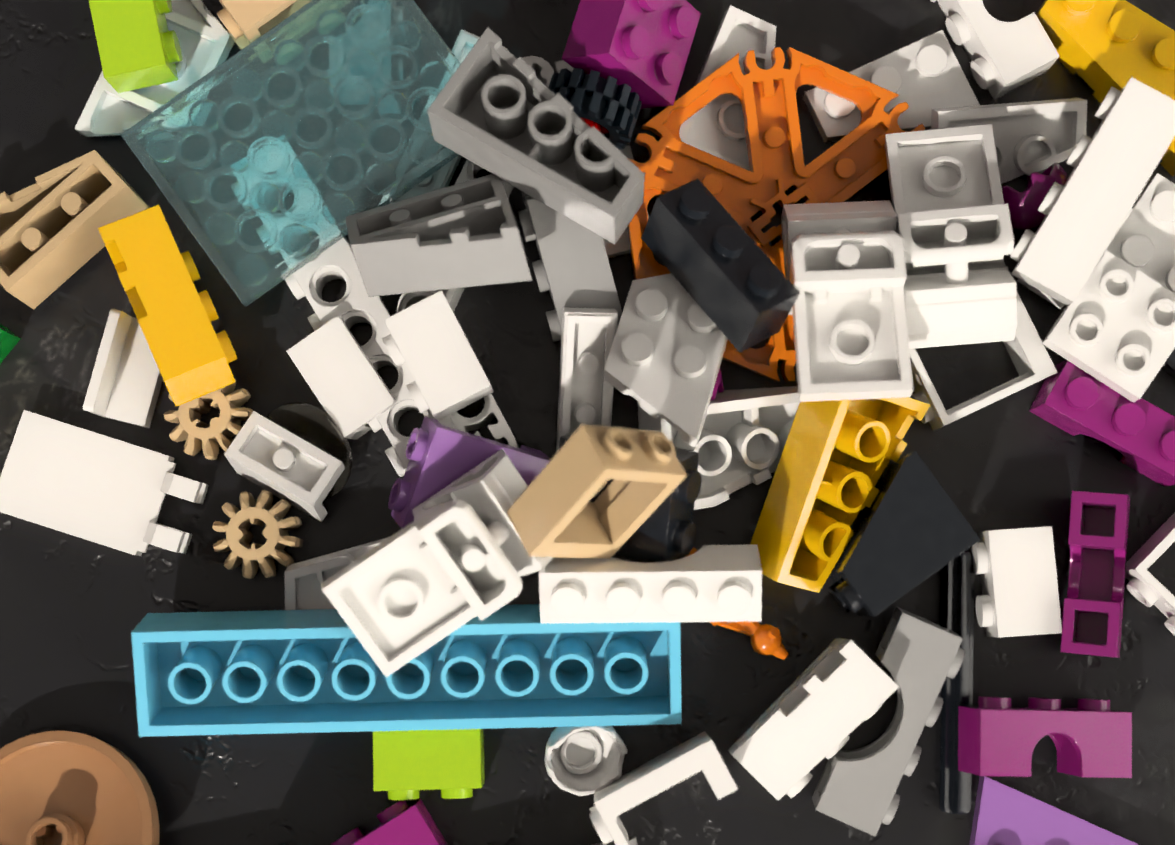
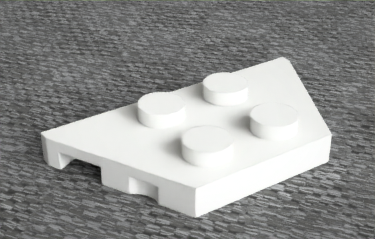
[74,0,234,137]
[604,273,728,447]

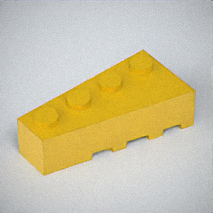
[1036,0,1175,177]

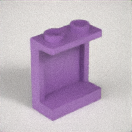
[388,416,551,529]

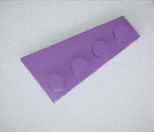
[969,776,1139,845]

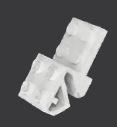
[885,124,1017,349]
[1042,173,1175,403]
[781,200,913,402]
[322,449,554,677]

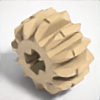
[164,378,254,460]
[212,490,303,579]

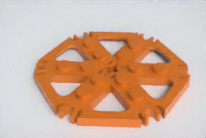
[628,47,925,382]

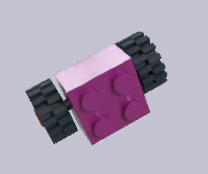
[548,0,701,150]

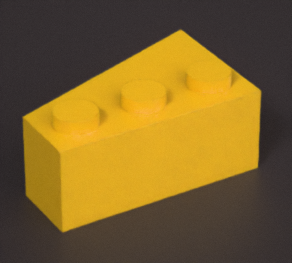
[98,205,237,407]

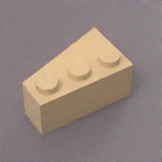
[0,150,149,310]

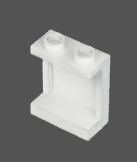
[589,731,738,845]

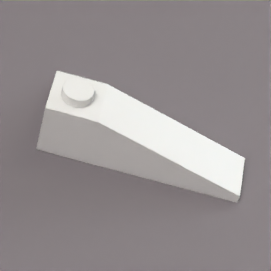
[637,386,800,510]

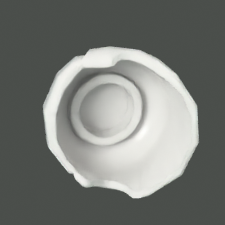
[544,726,627,796]

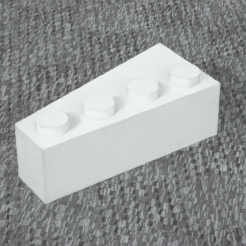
[1010,77,1175,306]

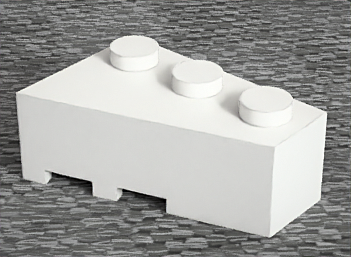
[728,638,899,801]

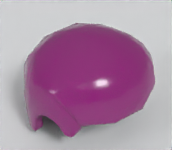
[1002,163,1068,231]

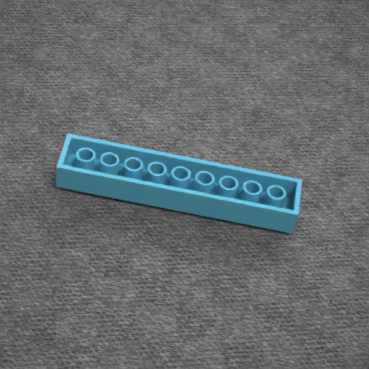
[131,604,682,737]

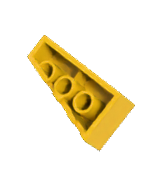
[750,397,931,593]

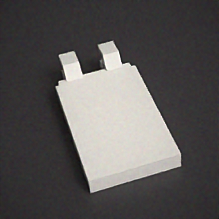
[0,410,209,556]

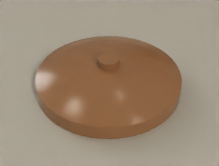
[0,731,160,845]

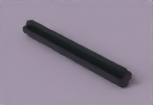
[939,551,975,814]

